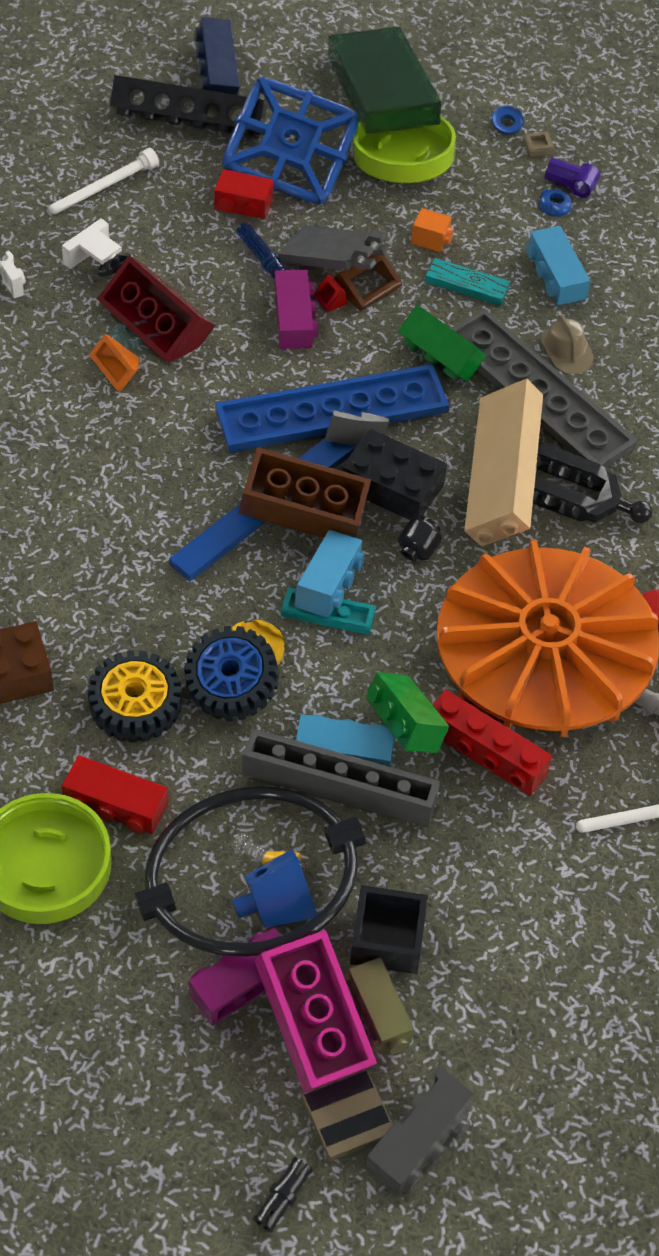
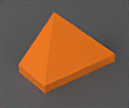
[89,334,140,392]

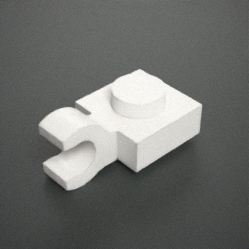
[0,251,26,299]

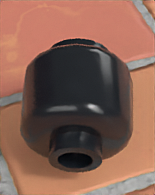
[398,516,442,561]

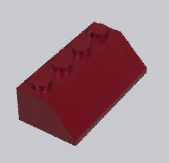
[97,255,215,363]

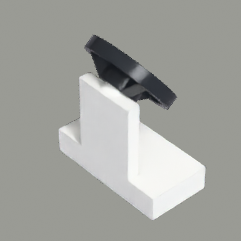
[62,218,131,277]

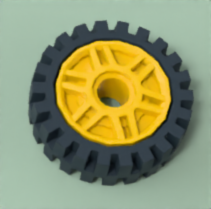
[88,650,182,742]

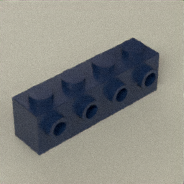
[194,17,240,95]

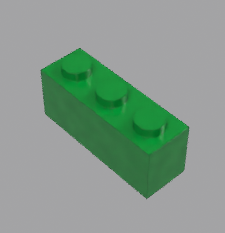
[397,305,487,382]
[366,672,449,753]

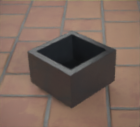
[350,885,428,974]

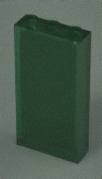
[328,26,441,134]

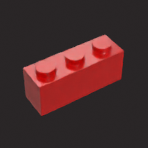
[62,755,169,835]

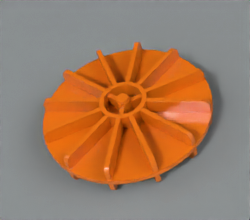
[437,540,659,737]

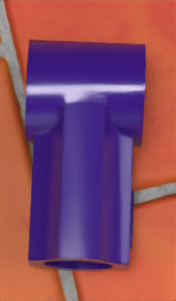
[545,157,600,198]

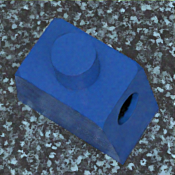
[232,850,317,927]

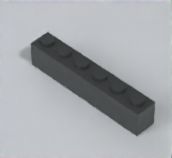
[242,728,440,827]

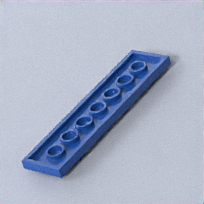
[215,364,449,453]

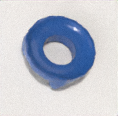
[492,106,524,135]
[539,190,572,216]

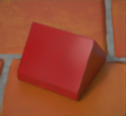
[314,274,347,312]

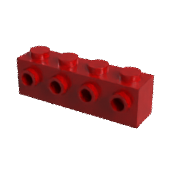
[433,689,552,796]

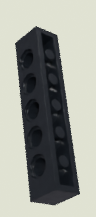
[110,75,268,137]

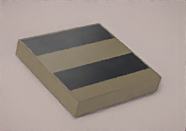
[302,1069,393,1162]

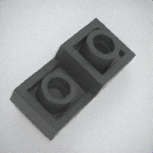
[326,410,389,445]

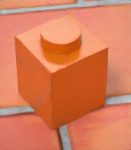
[411,208,454,253]

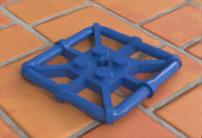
[222,77,359,205]

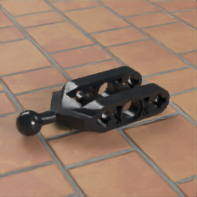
[533,442,653,523]

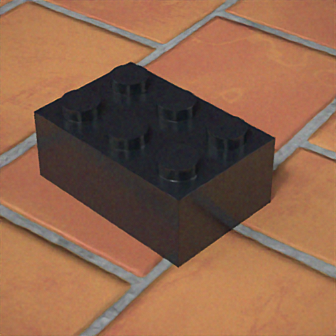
[342,428,447,520]

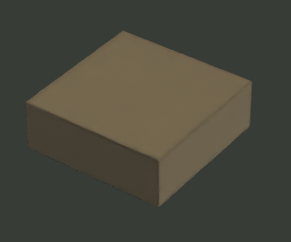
[523,132,555,158]

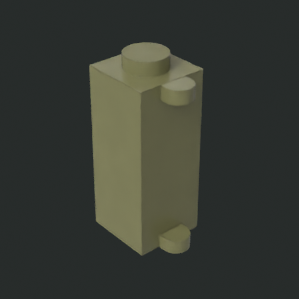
[343,957,414,1054]

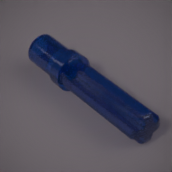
[236,223,287,280]

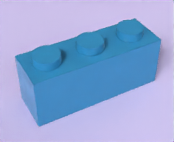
[526,226,590,305]
[295,530,365,618]
[296,714,395,767]

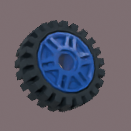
[184,626,279,721]

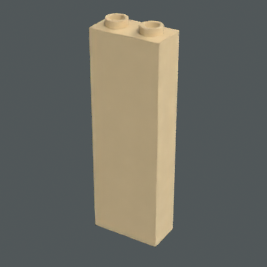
[464,378,543,546]

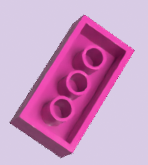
[254,930,377,1093]

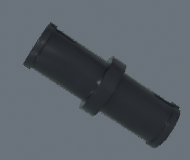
[253,1157,313,1233]

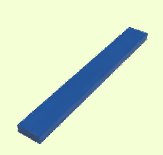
[169,438,356,582]

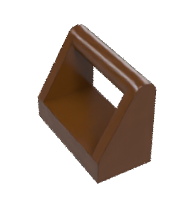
[334,255,402,311]

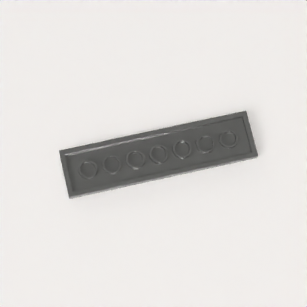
[451,308,638,468]

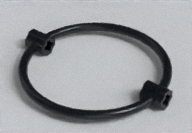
[134,786,366,957]

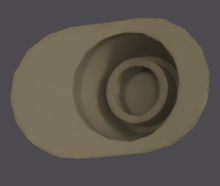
[541,315,594,374]

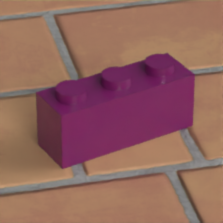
[274,270,318,349]
[188,927,281,1026]

